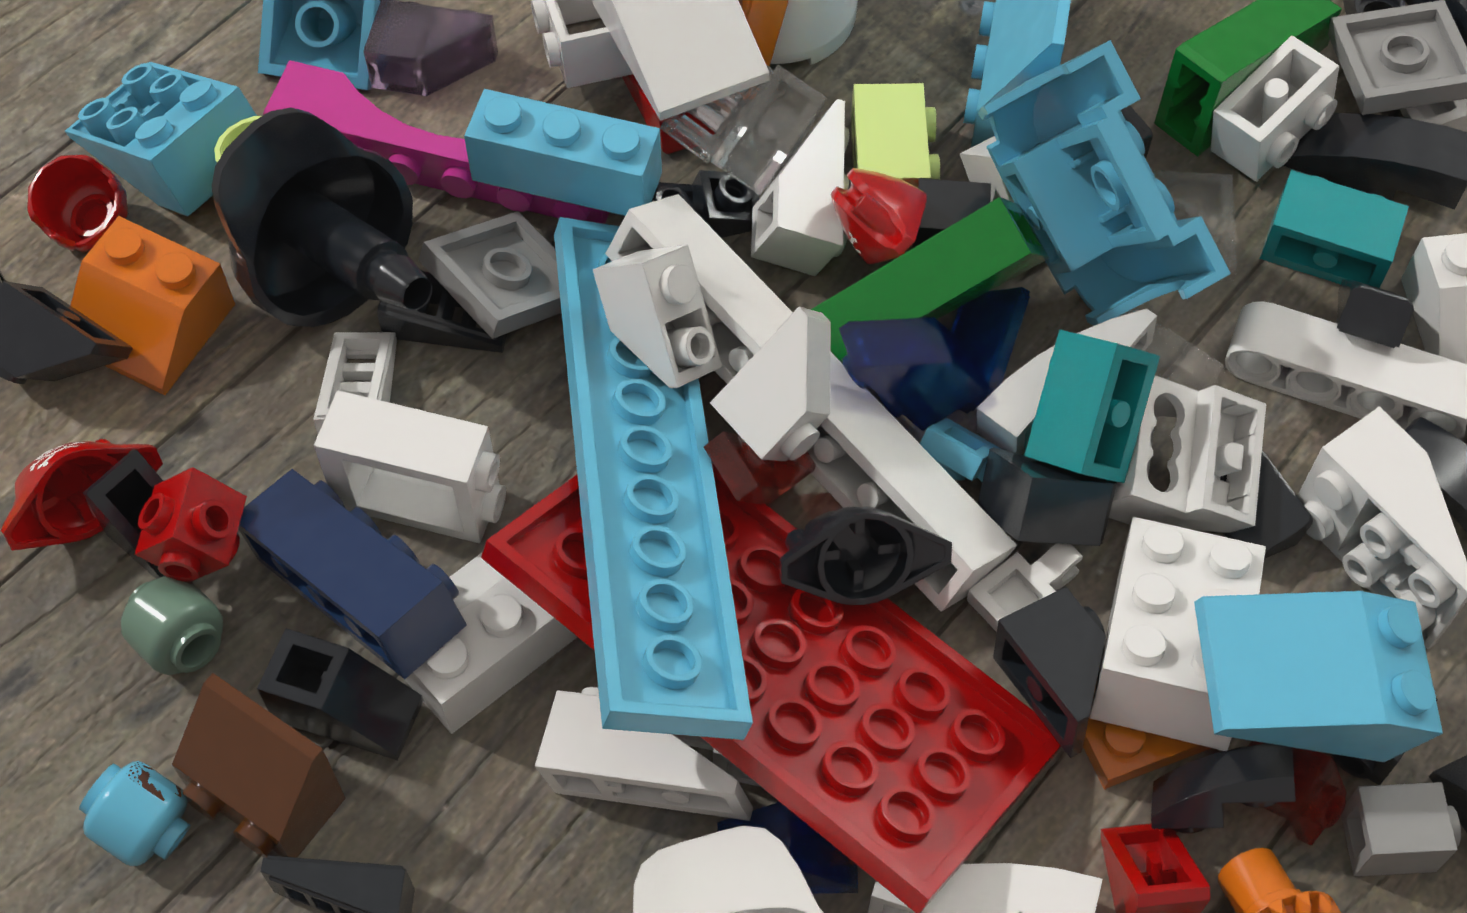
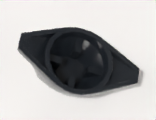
[779,507,952,606]

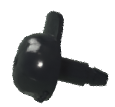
[212,107,432,328]

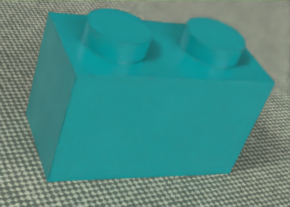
[1259,170,1409,288]
[1024,329,1160,483]

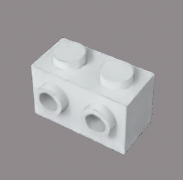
[1211,35,1339,182]

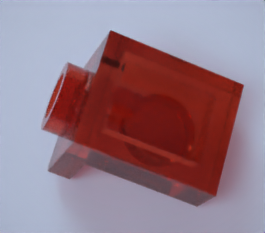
[704,431,816,505]
[1248,741,1347,846]

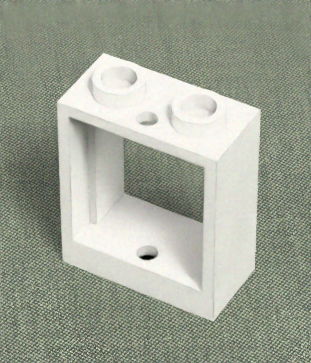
[531,0,633,88]
[314,390,506,543]

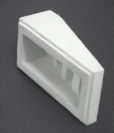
[313,332,397,436]

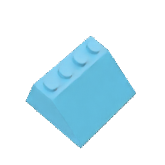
[963,0,1071,147]

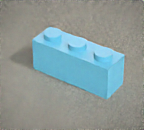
[464,89,662,216]

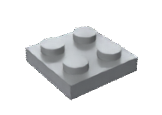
[1328,0,1467,115]
[419,211,562,339]

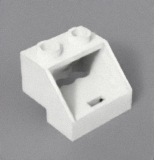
[1109,375,1266,533]

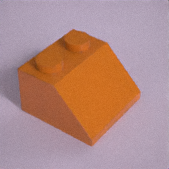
[70,216,235,395]

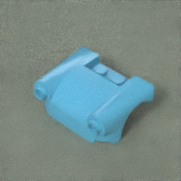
[978,40,1231,326]

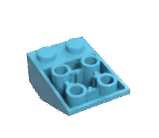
[65,62,257,216]

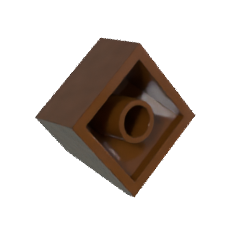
[172,673,346,858]

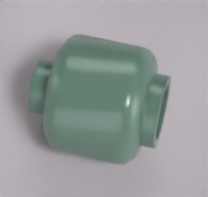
[121,576,223,675]

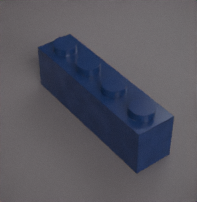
[238,469,467,680]

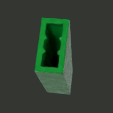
[1154,0,1342,157]
[810,197,1049,367]

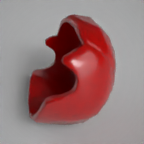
[27,154,129,253]

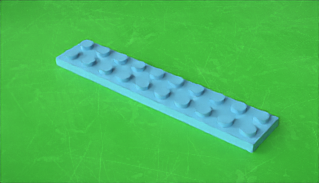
[554,217,753,740]

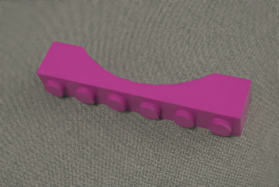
[263,60,609,224]

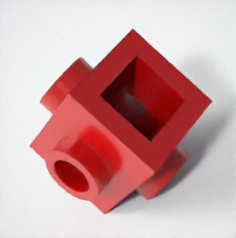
[134,467,247,582]

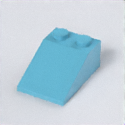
[1194,591,1443,762]

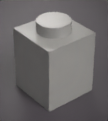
[1340,782,1461,877]

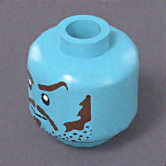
[79,761,191,866]

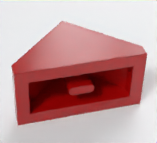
[1101,823,1210,913]

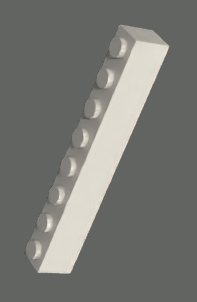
[605,194,1017,612]

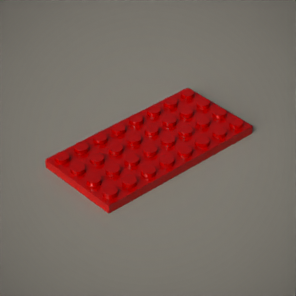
[481,463,1061,913]

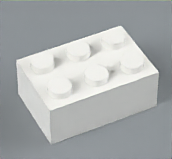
[1090,517,1266,752]

